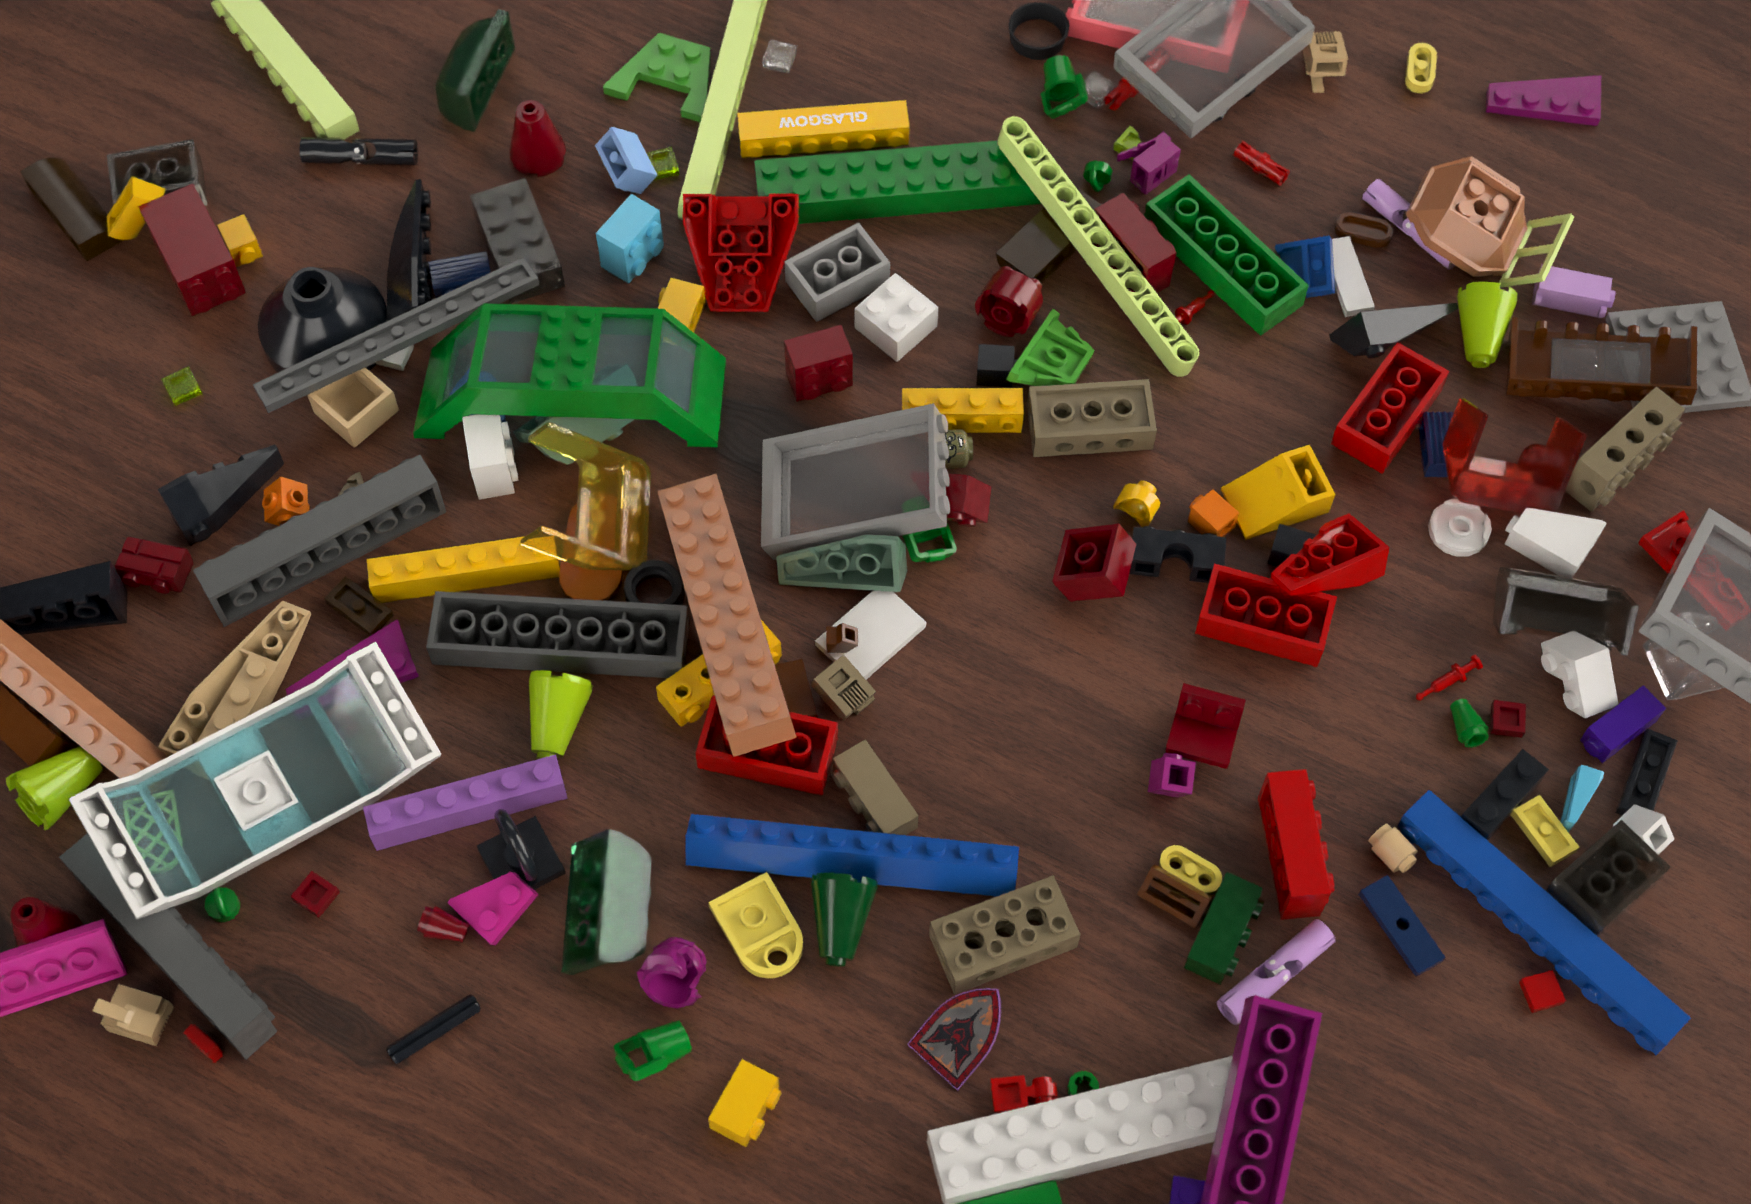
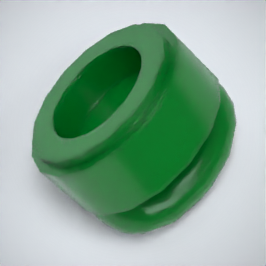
[1083,161,1113,192]
[205,887,240,923]

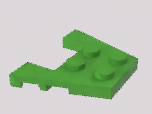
[603,33,711,122]

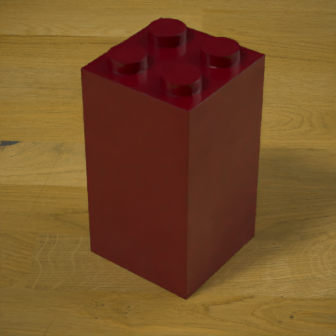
[138,184,246,316]

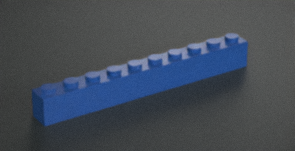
[1397,790,1691,1055]
[686,814,1019,896]

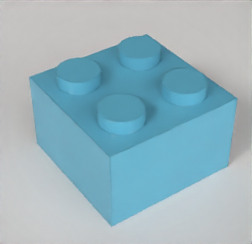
[596,194,664,283]

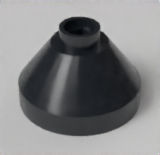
[258,267,387,372]

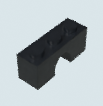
[1129,526,1226,583]
[1461,749,1549,840]

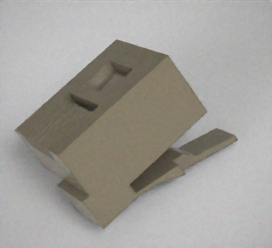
[811,655,876,720]

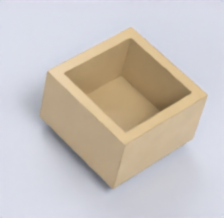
[308,368,399,448]

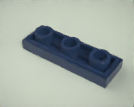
[1359,875,1446,977]

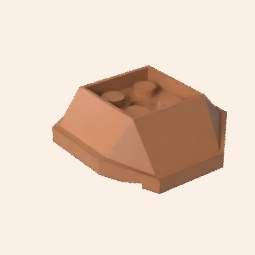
[1406,156,1527,277]

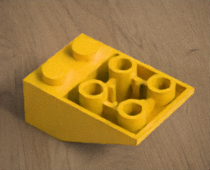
[1221,444,1336,540]

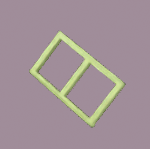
[1499,213,1574,288]

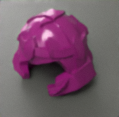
[637,937,707,1008]

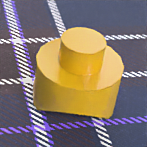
[1113,480,1161,527]

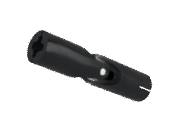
[300,137,418,165]

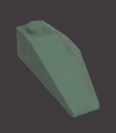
[776,534,907,592]

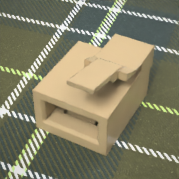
[1303,31,1348,93]
[92,984,174,1046]

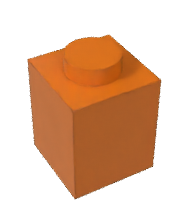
[1188,489,1239,537]

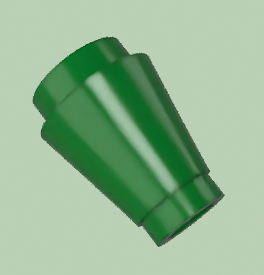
[1450,699,1489,748]

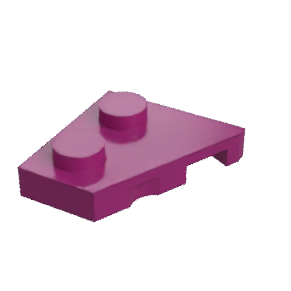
[447,872,539,946]

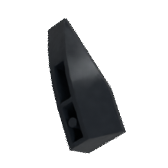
[387,179,432,339]

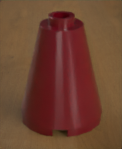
[509,100,566,177]
[10,897,83,947]

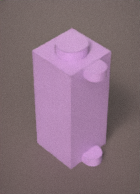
[1532,264,1615,318]

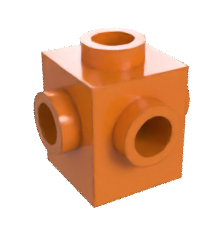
[262,476,310,526]

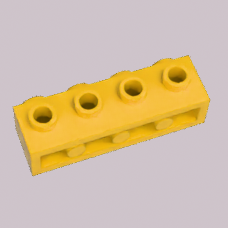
[902,388,1024,433]
[656,620,782,727]

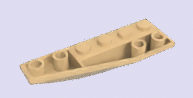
[158,601,311,780]

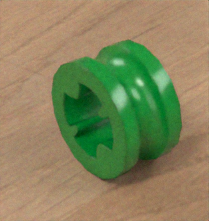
[1067,1071,1099,1096]

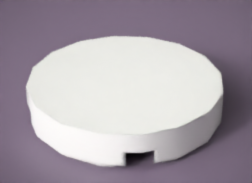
[1428,499,1492,557]

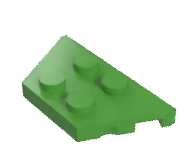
[1007,309,1095,386]

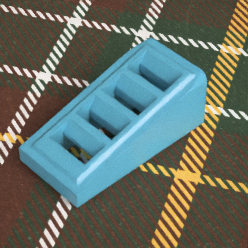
[1560,765,1604,832]

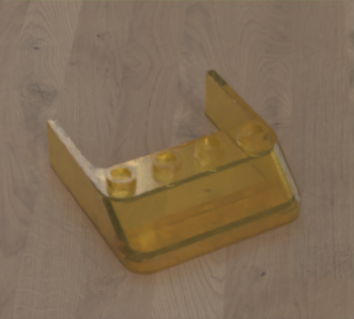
[520,422,651,570]

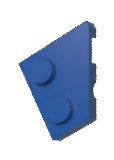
[1275,235,1335,298]

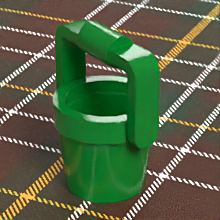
[1041,55,1088,119]
[901,496,957,563]
[614,1020,692,1081]

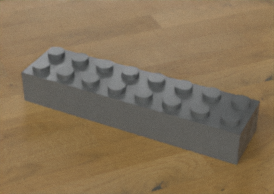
[193,455,446,627]
[426,591,690,678]
[59,833,278,1060]

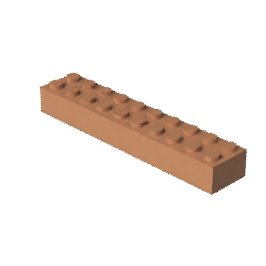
[657,474,797,757]

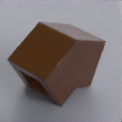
[826,623,858,653]

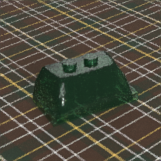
[435,9,516,132]
[561,829,652,975]

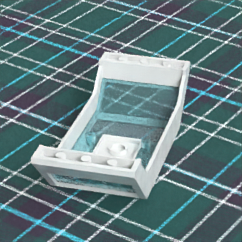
[69,642,441,919]

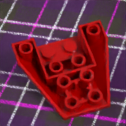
[683,194,799,312]

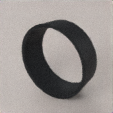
[1009,2,1069,60]

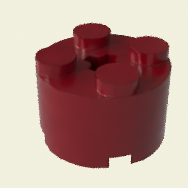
[975,266,1043,337]

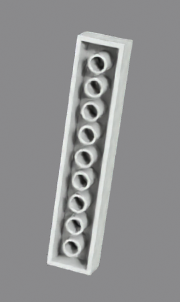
[927,1056,1233,1204]

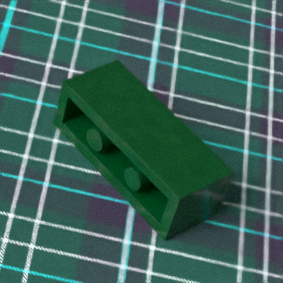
[1184,872,1265,985]

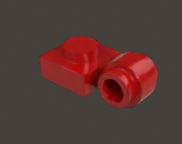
[990,1075,1058,1114]

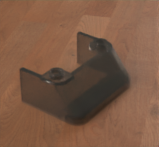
[1493,567,1639,656]

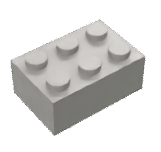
[784,222,890,322]

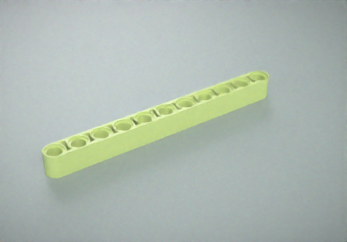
[678,0,767,219]
[998,116,1199,377]

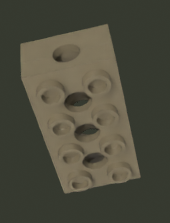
[1027,379,1157,457]
[1563,387,1685,512]
[929,875,1081,995]

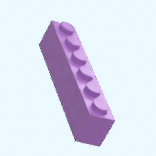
[363,755,567,851]

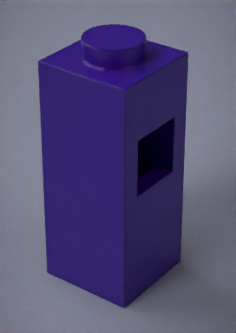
[1580,685,1666,764]

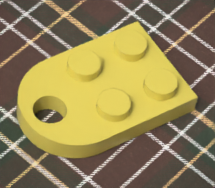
[708,872,803,978]

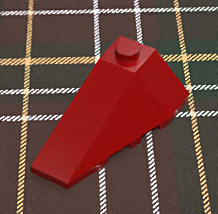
[1271,513,1390,595]

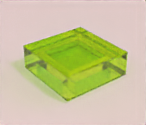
[646,147,679,180]
[161,366,203,406]

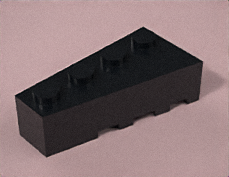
[0,561,127,635]

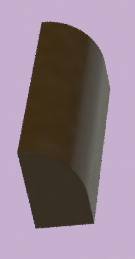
[20,157,123,262]
[996,185,1101,284]

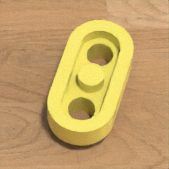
[1405,43,1437,93]
[1159,845,1222,896]

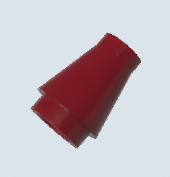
[417,905,470,943]

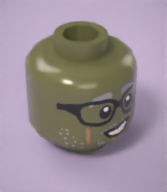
[945,429,973,469]

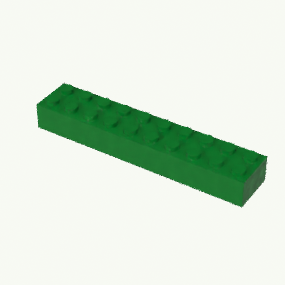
[754,141,1045,224]

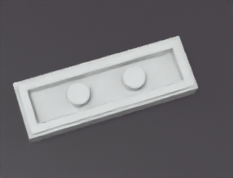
[1332,236,1375,317]

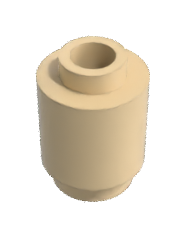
[1368,824,1418,873]

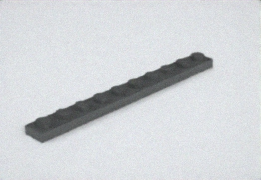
[253,257,539,413]

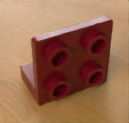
[1165,683,1246,769]

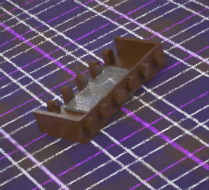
[1506,317,1697,405]

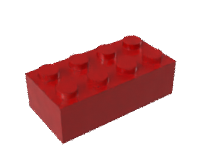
[1331,342,1450,474]
[1195,563,1337,667]
[695,695,838,796]
[1258,769,1335,920]

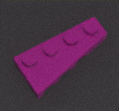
[1486,75,1601,126]
[285,619,419,721]

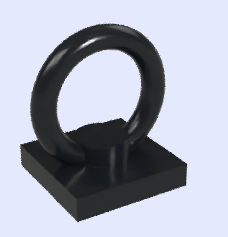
[477,809,566,890]

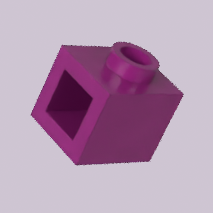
[1148,753,1196,798]

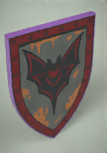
[907,988,1001,1090]

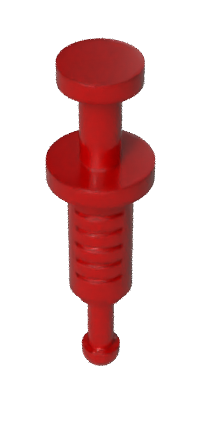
[1175,290,1215,325]
[1416,654,1483,701]

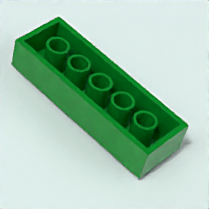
[1144,174,1309,336]

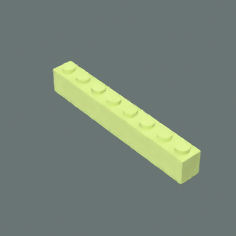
[211,0,360,140]

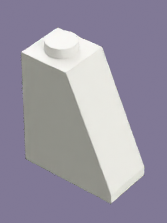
[1505,507,1607,582]

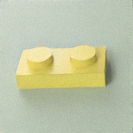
[1511,795,1580,867]

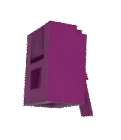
[1117,131,1181,195]

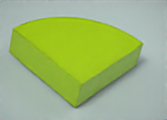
[1113,126,1141,161]

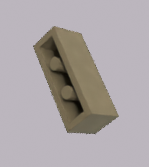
[831,739,918,835]

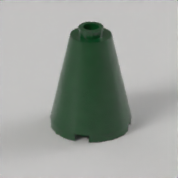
[811,873,878,967]

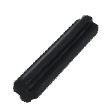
[386,994,481,1064]

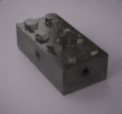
[470,178,565,304]

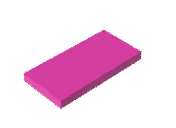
[0,919,128,1017]

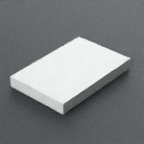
[815,590,926,679]

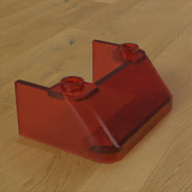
[1443,398,1587,514]

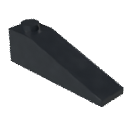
[158,444,284,546]

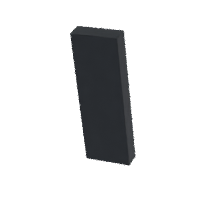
[1615,728,1678,816]

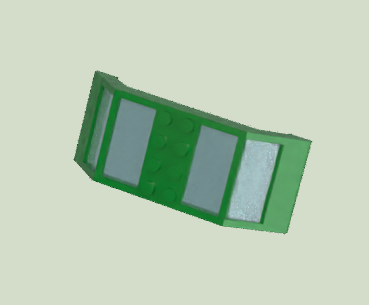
[413,303,726,448]

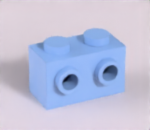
[595,127,657,194]

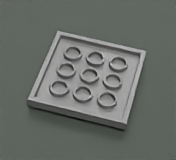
[1605,301,1751,413]

